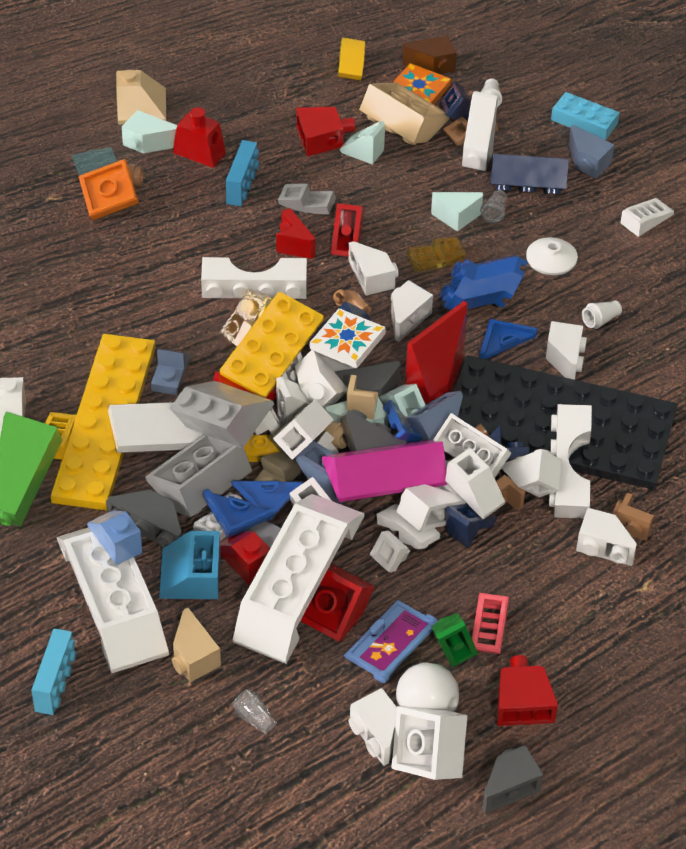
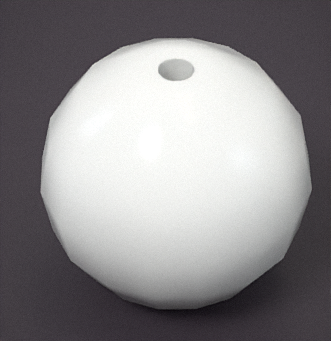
[396,662,459,712]

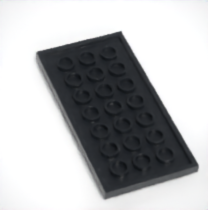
[454,355,678,490]

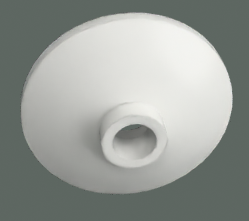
[526,237,578,275]

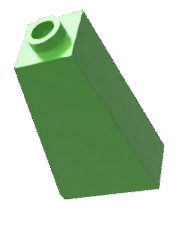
[0,412,62,527]

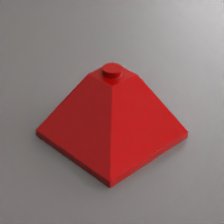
[405,301,468,405]

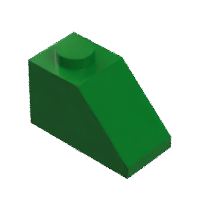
[431,612,478,667]

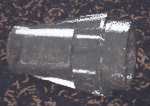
[480,190,507,223]
[232,689,277,734]

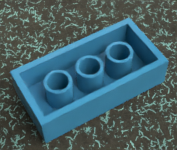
[226,140,260,206]

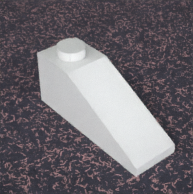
[462,91,498,171]

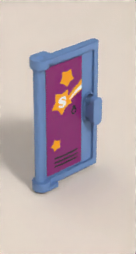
[344,600,438,684]

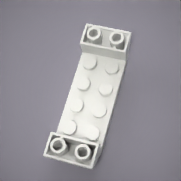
[233,494,364,664]
[57,527,169,673]

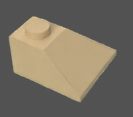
[116,70,167,124]

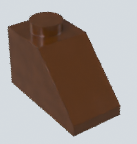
[402,36,457,74]

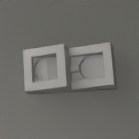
[278,184,336,214]

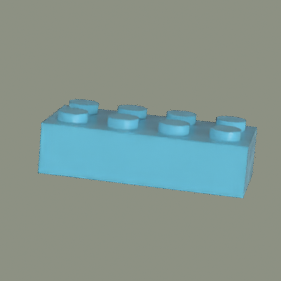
[551,92,620,140]
[31,629,77,715]

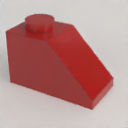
[331,203,365,257]
[220,532,270,585]

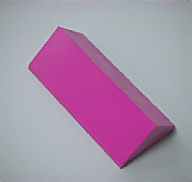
[322,440,447,502]

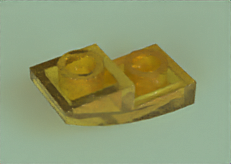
[406,237,467,272]

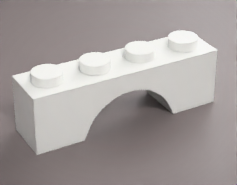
[201,257,307,299]
[549,404,592,519]

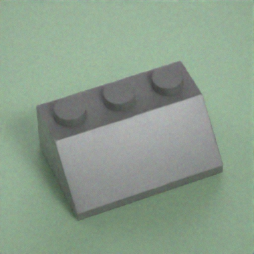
[170,381,274,448]
[145,434,252,517]

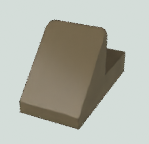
[254,452,302,482]

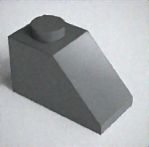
[482,745,543,814]

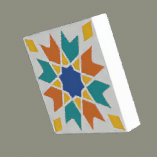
[310,308,386,369]

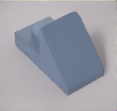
[151,349,191,395]

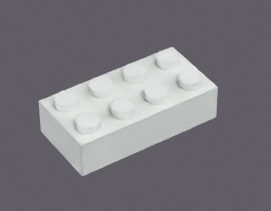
[433,413,511,478]

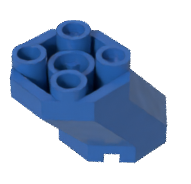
[439,255,527,310]

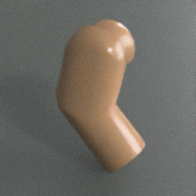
[333,289,371,314]

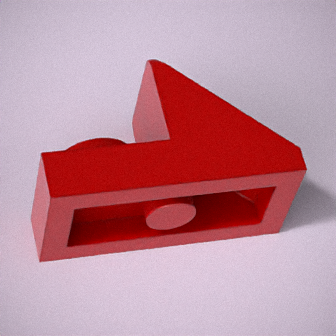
[276,208,316,259]

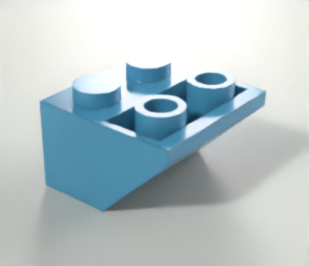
[159,531,221,599]

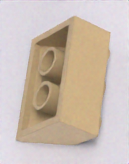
[359,82,450,145]

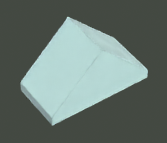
[339,121,385,165]
[431,192,483,232]

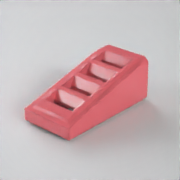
[472,593,509,654]

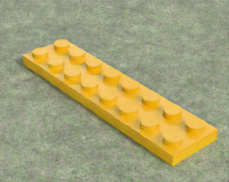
[51,334,156,511]

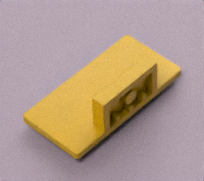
[220,292,324,398]

